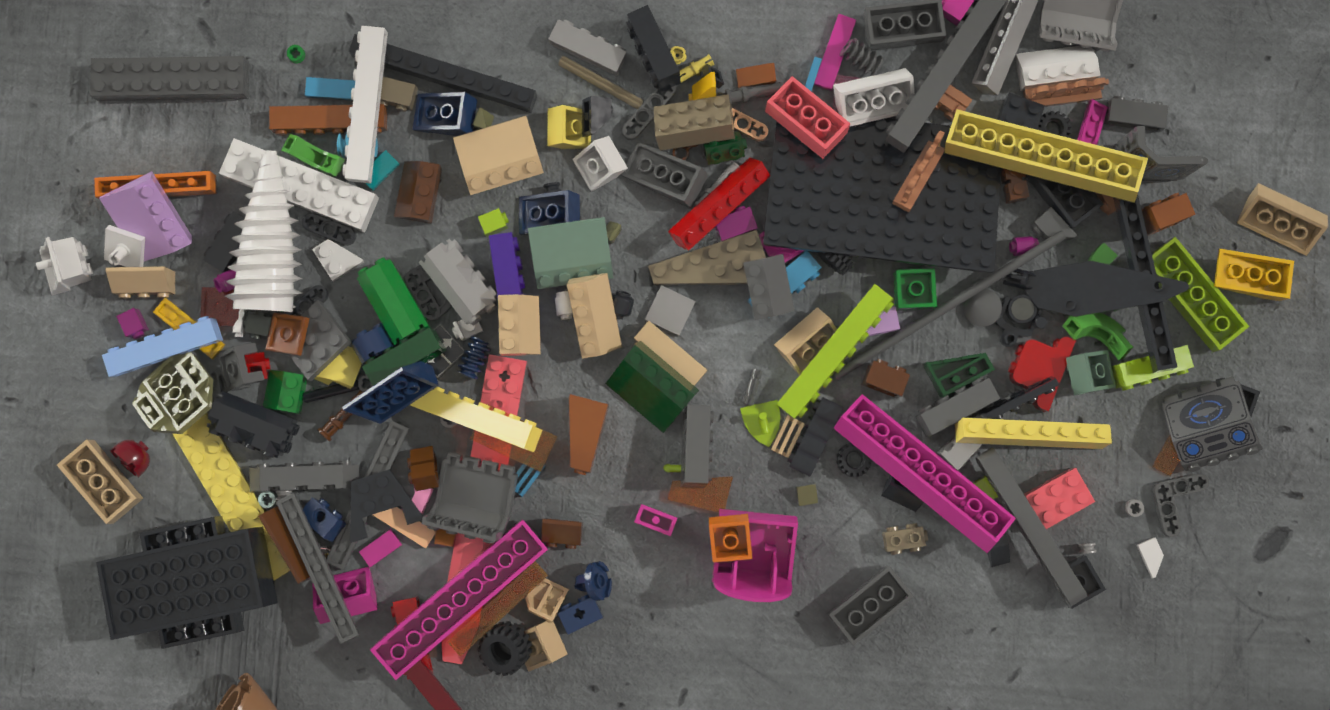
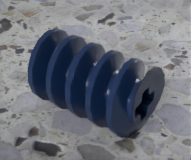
[457,336,491,380]

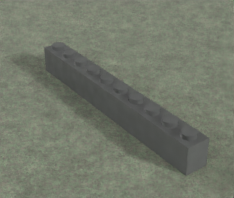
[885,0,1006,153]

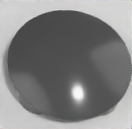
[964,289,1002,327]

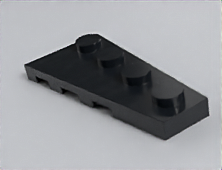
[980,376,1059,419]

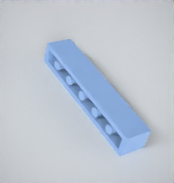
[102,316,223,377]

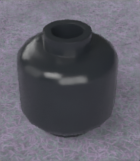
[612,290,634,320]

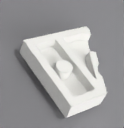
[312,239,364,282]

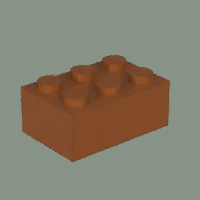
[1141,192,1196,236]

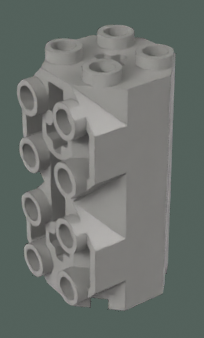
[419,239,498,325]

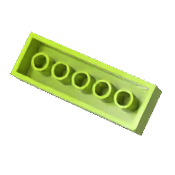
[1152,237,1250,352]

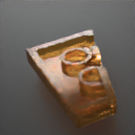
[668,476,733,512]

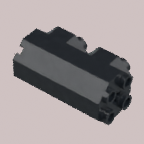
[207,391,300,458]

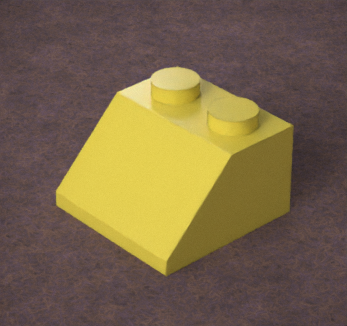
[547,105,591,149]

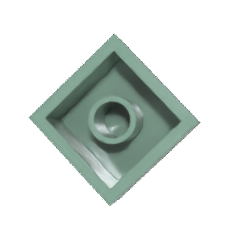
[1066,350,1116,395]

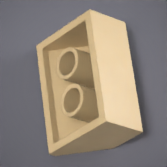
[106,267,175,299]
[498,294,541,356]
[774,307,837,376]

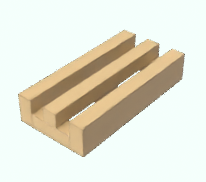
[771,415,805,458]

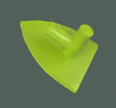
[740,400,780,447]

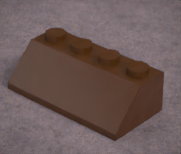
[258,506,311,584]

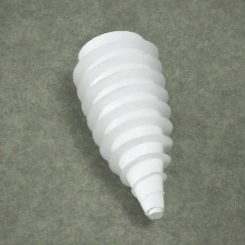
[225,151,302,312]

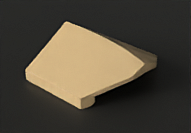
[525,578,569,623]

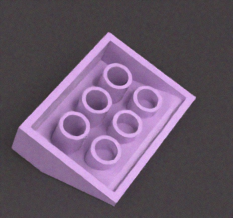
[99,171,192,261]

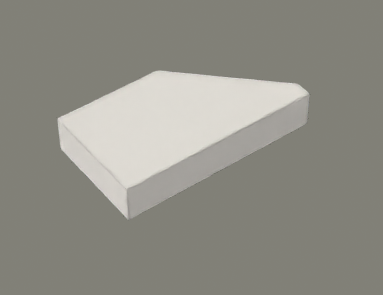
[1136,537,1164,578]

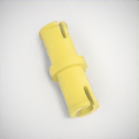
[680,54,714,83]

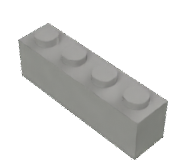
[548,19,627,76]

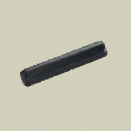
[303,380,360,403]

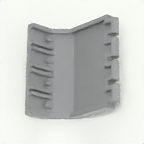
[1039,0,1123,51]

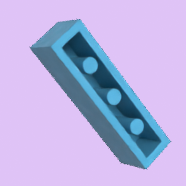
[748,251,822,318]

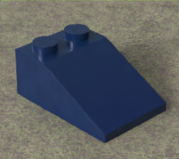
[412,92,477,136]
[519,190,580,235]

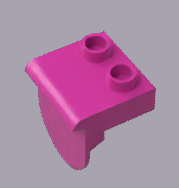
[712,509,798,602]

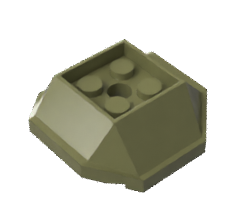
[132,352,213,434]

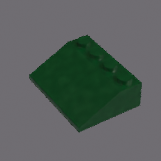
[605,341,699,433]

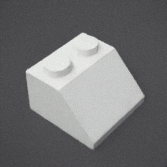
[572,136,628,191]

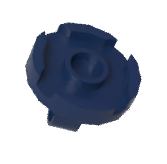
[574,561,612,601]

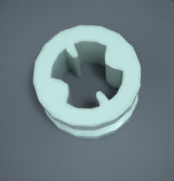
[258,491,278,508]

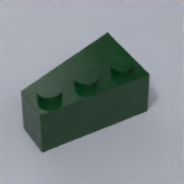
[922,353,995,398]

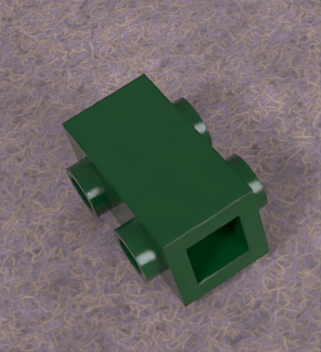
[703,131,747,165]

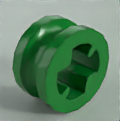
[287,45,305,64]

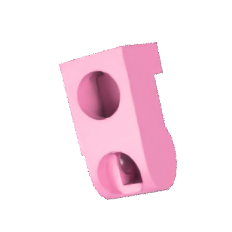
[401,488,433,515]

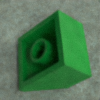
[263,370,307,414]

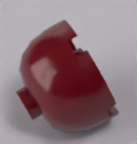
[110,440,150,478]

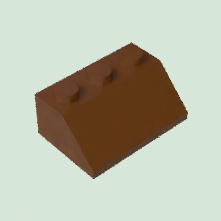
[394,161,442,224]

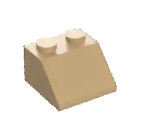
[524,621,568,672]

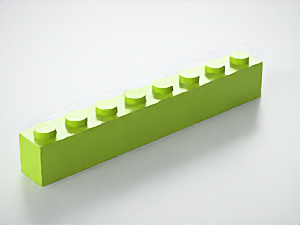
[777,284,894,419]

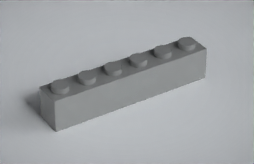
[971,0,1038,96]

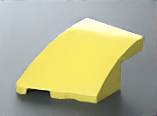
[315,346,362,389]

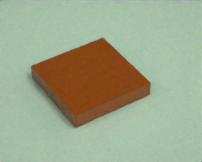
[265,313,310,356]

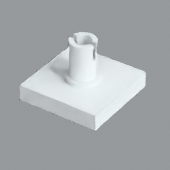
[104,225,145,267]

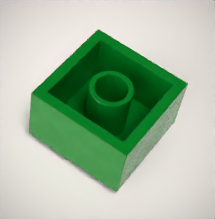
[893,268,937,311]

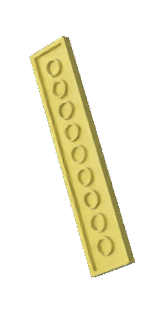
[172,413,290,581]

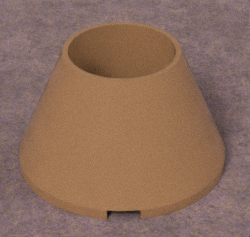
[216,673,278,710]

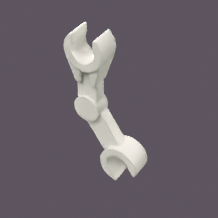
[233,310,247,337]

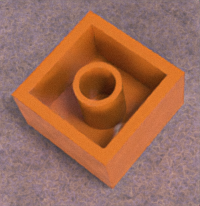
[709,514,752,562]

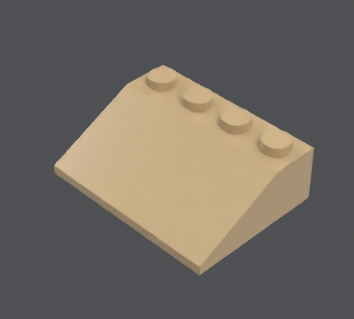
[453,116,544,195]

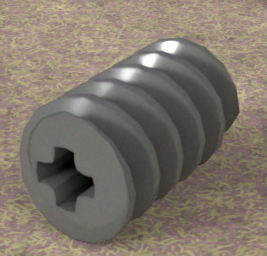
[840,38,883,76]

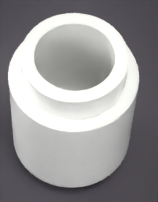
[555,291,573,320]

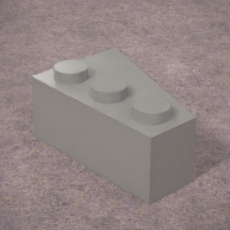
[936,414,983,471]

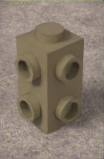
[882,523,928,555]

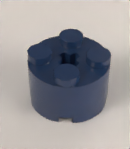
[351,323,397,365]

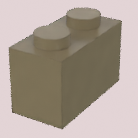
[380,77,418,112]

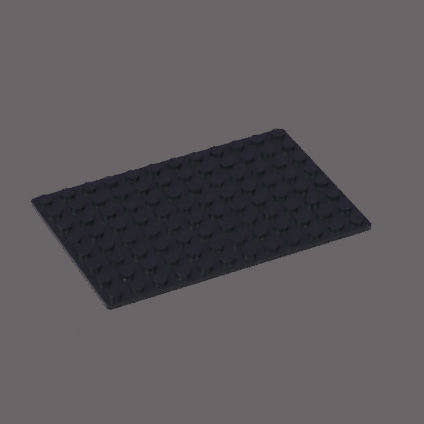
[763,112,1001,273]

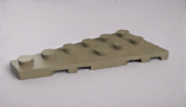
[648,230,766,285]

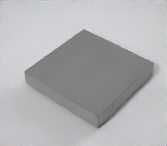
[645,285,696,336]

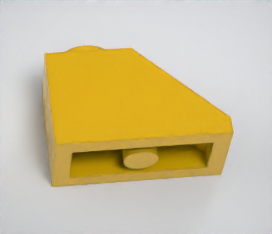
[688,72,716,101]

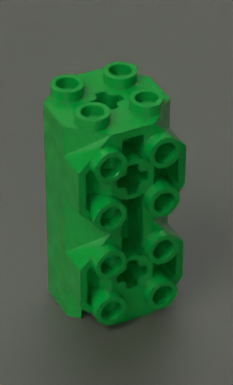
[356,257,430,346]

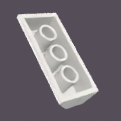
[1015,45,1100,91]
[833,68,915,126]

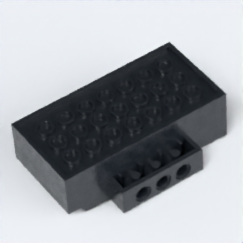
[96,516,278,649]

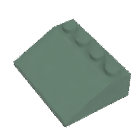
[528,217,614,289]

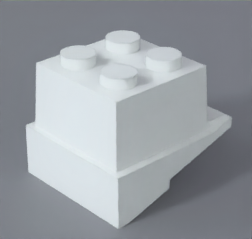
[36,237,93,295]

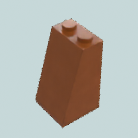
[569,394,609,475]

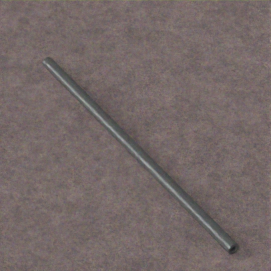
[833,230,1066,380]

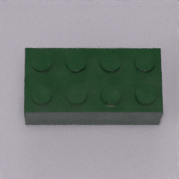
[362,327,447,386]

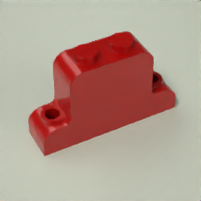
[1008,337,1076,412]

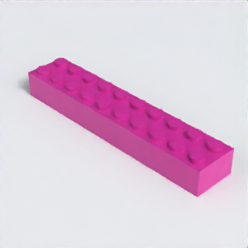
[834,394,1016,553]
[370,520,548,680]

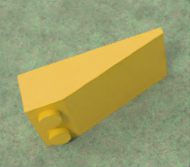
[1214,249,1294,301]

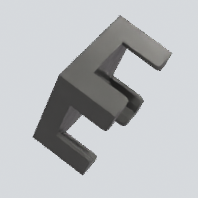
[218,343,264,392]

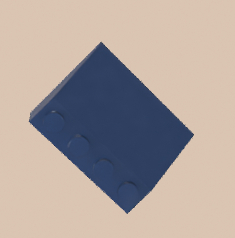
[342,361,439,424]

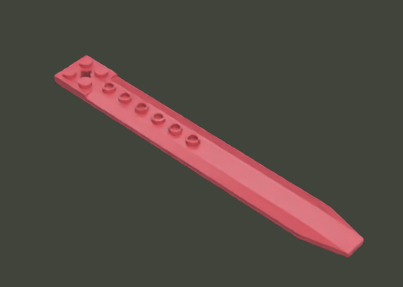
[441,354,527,665]

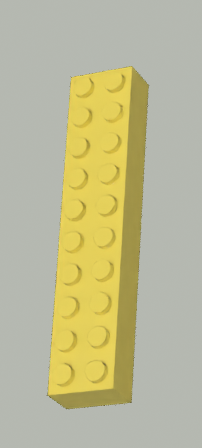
[945,110,1148,203]

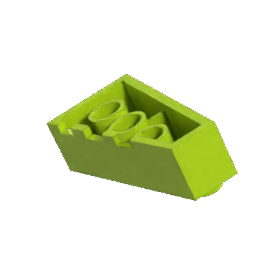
[1111,345,1194,391]

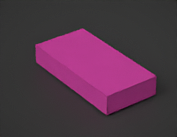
[359,529,402,567]

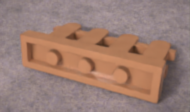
[1023,78,1109,107]
[892,131,945,212]

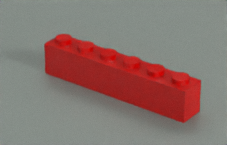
[668,157,771,251]

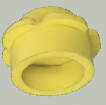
[670,46,687,65]

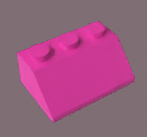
[313,567,377,624]

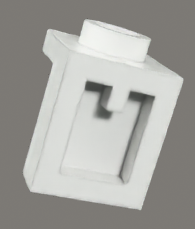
[452,320,483,341]

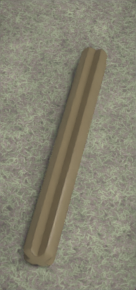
[559,56,643,109]

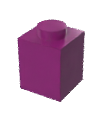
[116,308,149,339]

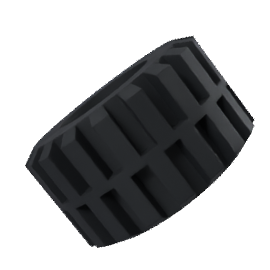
[478,621,532,676]

